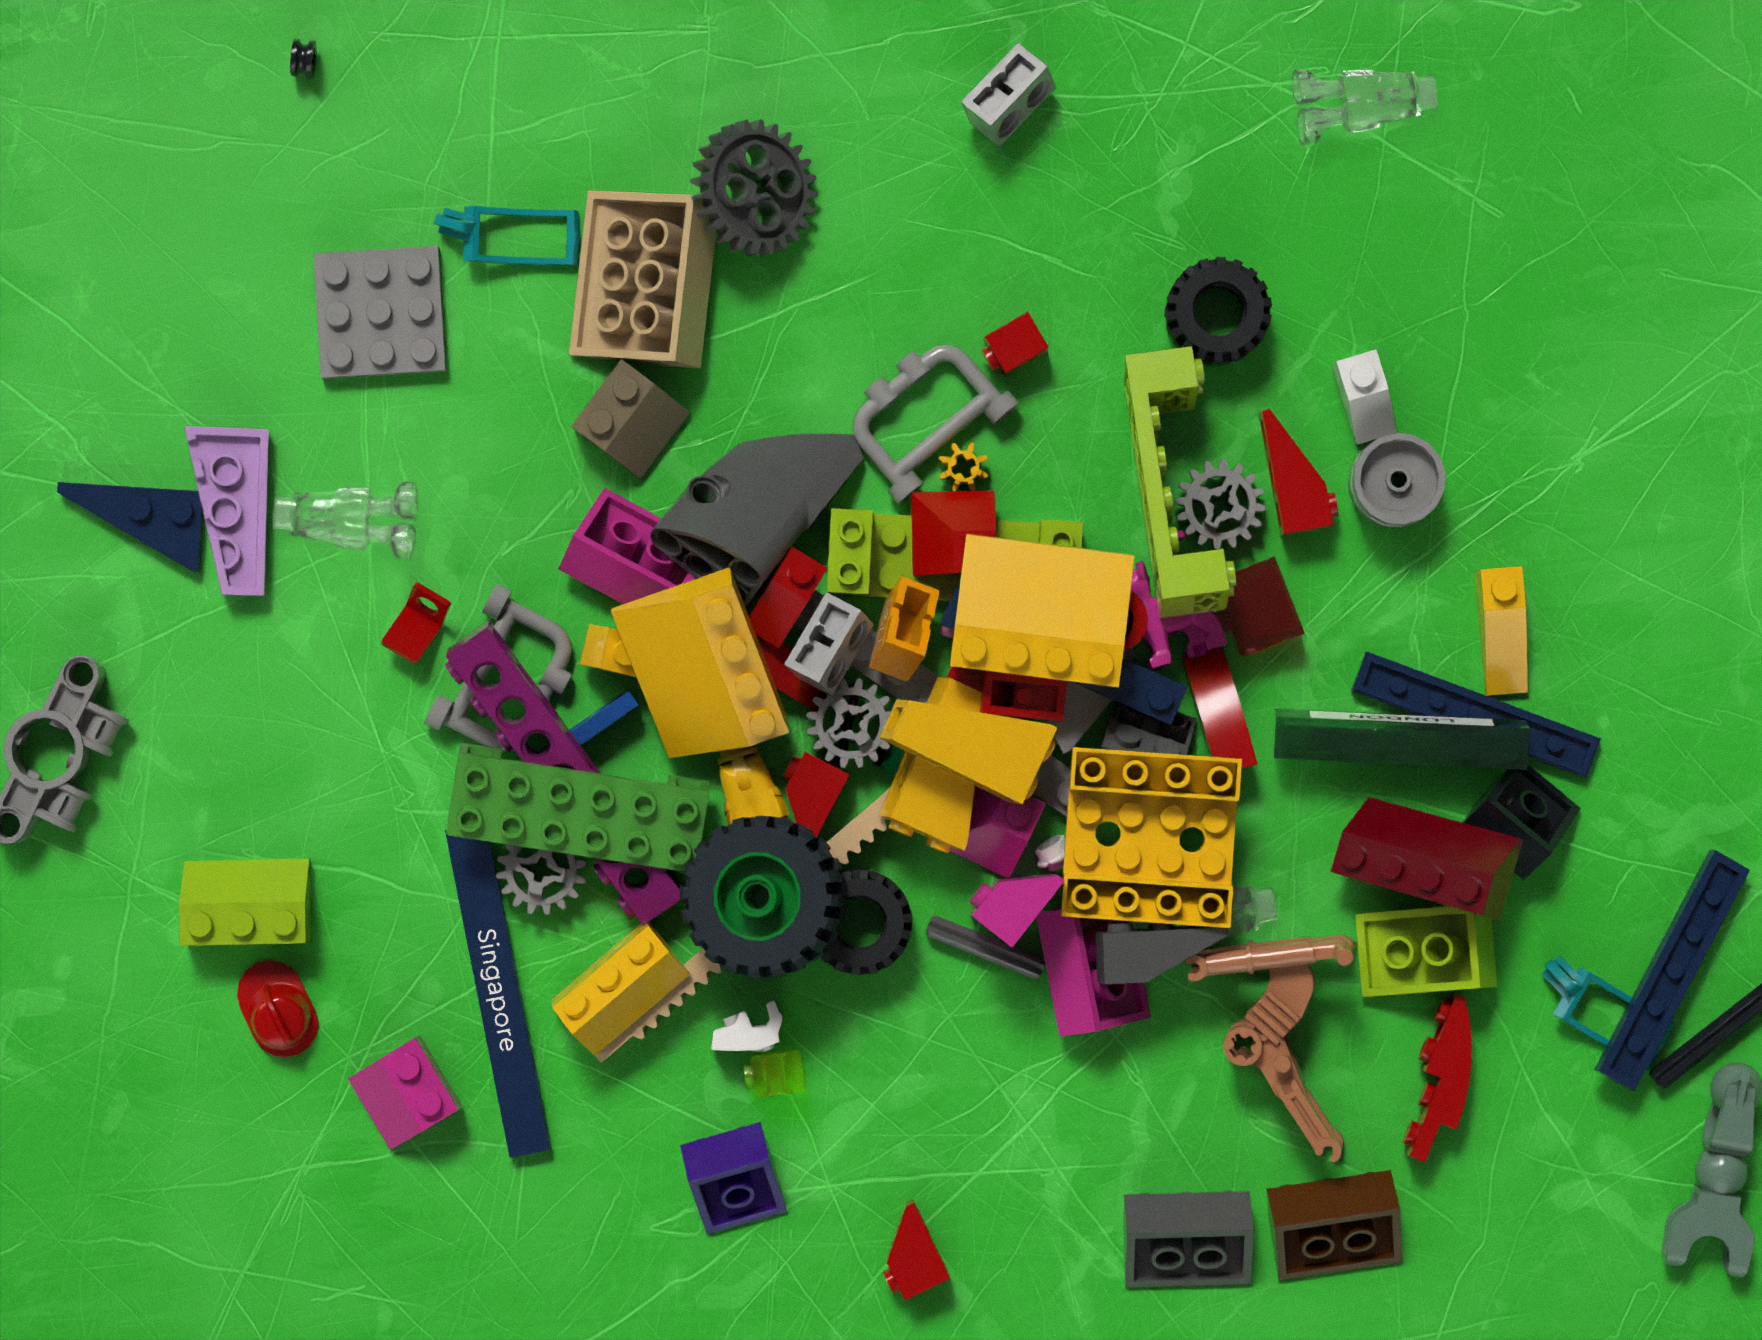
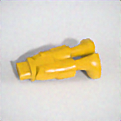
[717,746,789,825]

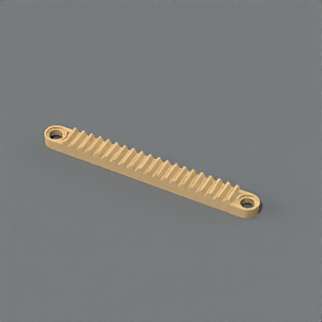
[595,788,890,1064]

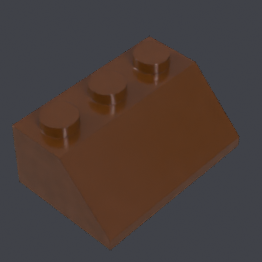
[1266,1170,1402,1280]

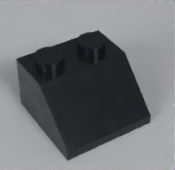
[1462,755,1581,881]

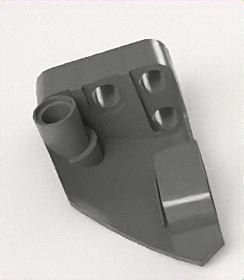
[650,434,864,607]

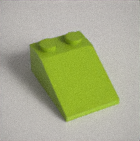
[1355,906,1498,997]

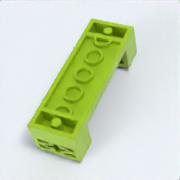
[1123,346,1236,618]
[827,508,1083,602]

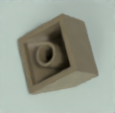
[571,359,690,479]

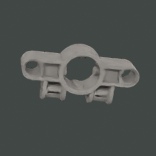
[0,655,129,844]

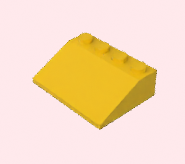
[950,534,1135,687]
[611,567,789,758]

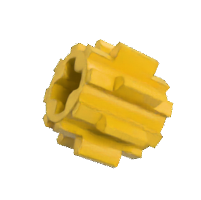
[939,442,988,491]

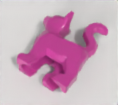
[1131,530,1228,672]

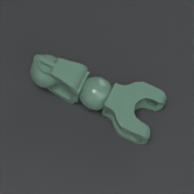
[1662,1063,1762,1278]

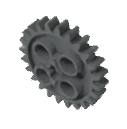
[690,119,817,256]

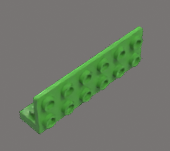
[446,743,710,871]

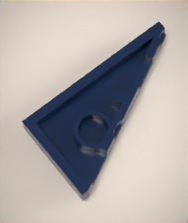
[57,482,204,572]

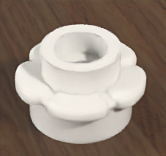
[1034,835,1065,871]

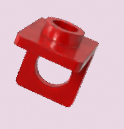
[381,582,451,664]

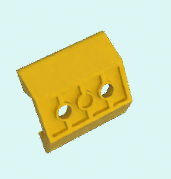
[1061,747,1242,928]

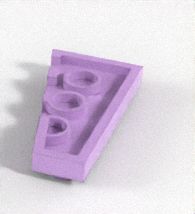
[184,426,269,596]

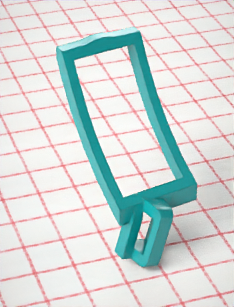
[434,206,580,266]
[1542,956,1675,1070]

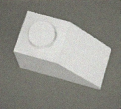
[1332,349,1396,445]

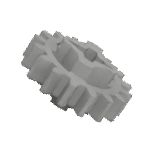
[1174,459,1266,550]
[806,678,891,769]
[496,844,587,915]

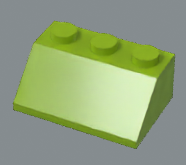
[179,859,312,946]

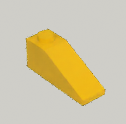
[1474,566,1528,696]

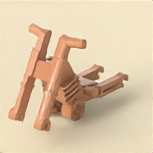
[1185,935,1356,1162]

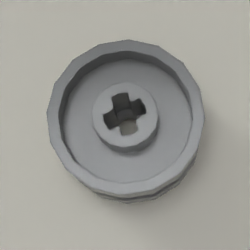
[1348,433,1446,528]

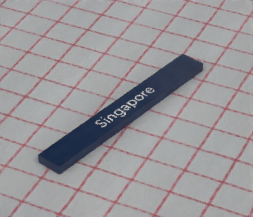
[445,830,552,1158]

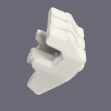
[711,1000,782,1052]

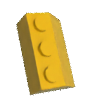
[551,921,690,1056]

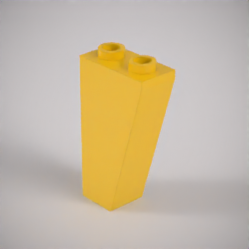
[879,677,982,854]
[879,700,1057,804]

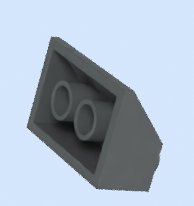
[1123,1191,1254,1287]

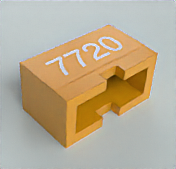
[869,576,940,682]

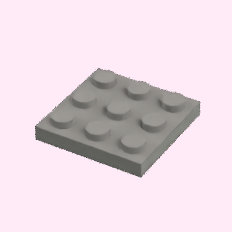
[313,246,447,379]

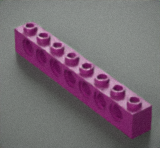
[445,620,683,926]

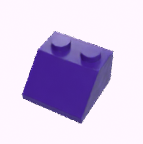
[680,1122,787,1234]

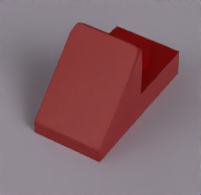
[980,671,1067,721]

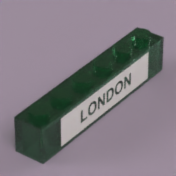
[1273,709,1530,770]

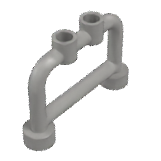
[853,345,1019,505]
[424,583,572,752]

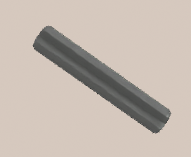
[926,916,1045,979]

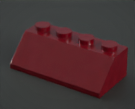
[1330,797,1523,921]

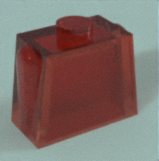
[1214,556,1305,656]

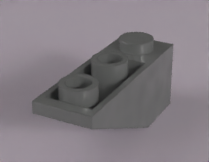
[1095,922,1228,985]

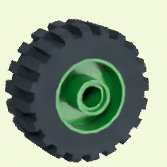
[679,816,848,978]

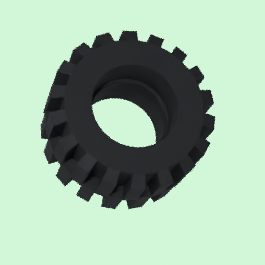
[1164,257,1272,366]
[820,869,912,975]

